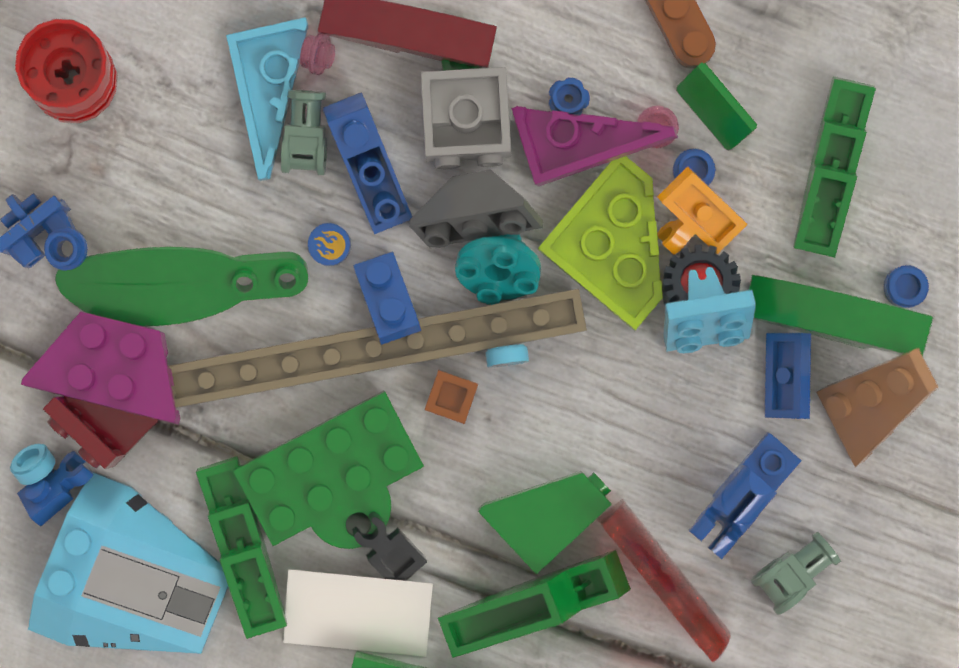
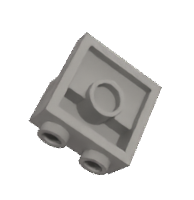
[421,67,511,169]

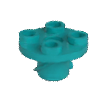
[455,234,541,305]

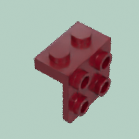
[43,396,159,469]

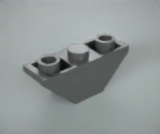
[409,169,543,248]

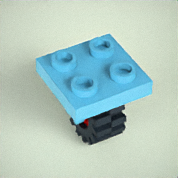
[662,244,756,353]

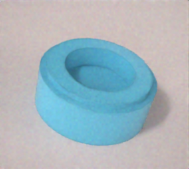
[485,344,529,368]
[10,444,55,485]

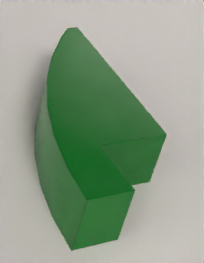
[748,275,934,356]
[438,550,631,658]

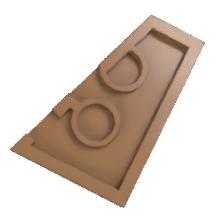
[816,348,938,467]

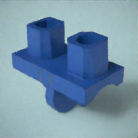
[0,193,76,269]

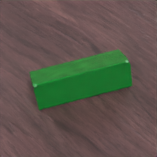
[676,62,757,151]

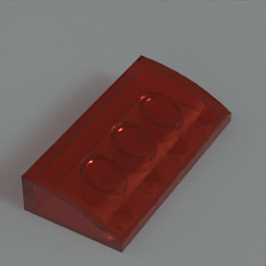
[597,498,731,663]

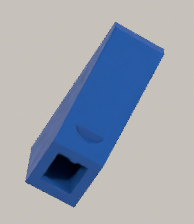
[323,92,412,235]

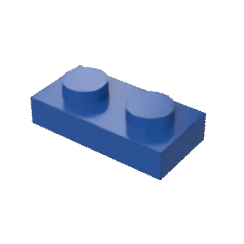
[353,252,421,345]
[765,333,811,419]

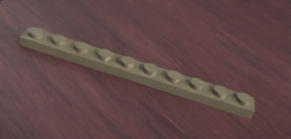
[169,289,587,408]

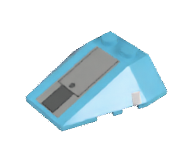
[28,472,228,654]

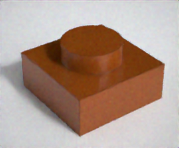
[424,370,478,424]

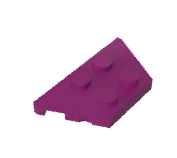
[21,312,180,425]

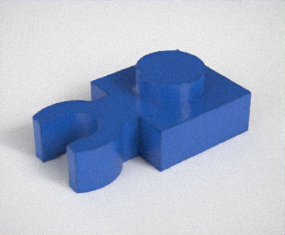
[17,451,94,526]

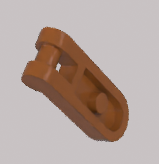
[645,0,716,68]

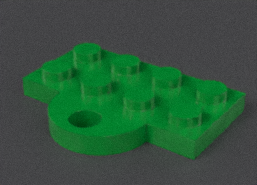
[233,391,424,549]

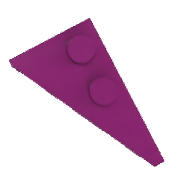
[511,106,678,187]

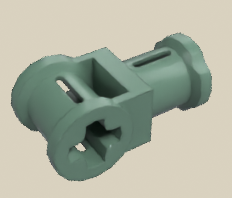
[281,90,327,175]
[751,532,841,615]

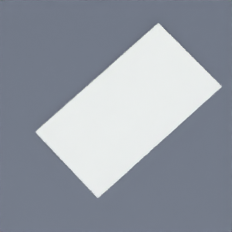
[283,569,433,657]

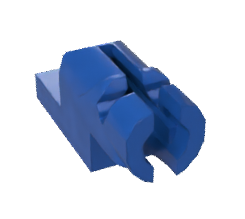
[688,432,802,559]

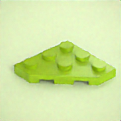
[537,156,663,331]

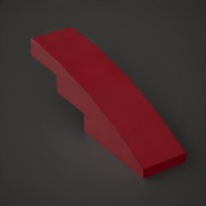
[317,0,497,68]

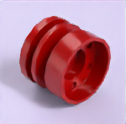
[15,19,118,123]

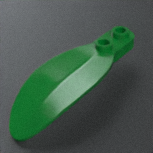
[55,246,308,326]

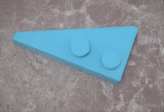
[226,17,309,181]

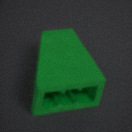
[478,471,612,574]

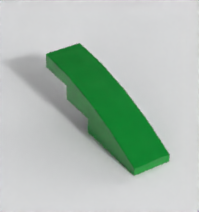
[793,76,876,257]
[196,456,287,639]

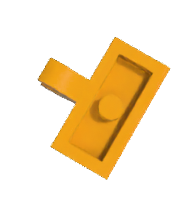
[657,166,748,255]

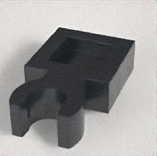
[352,512,427,581]

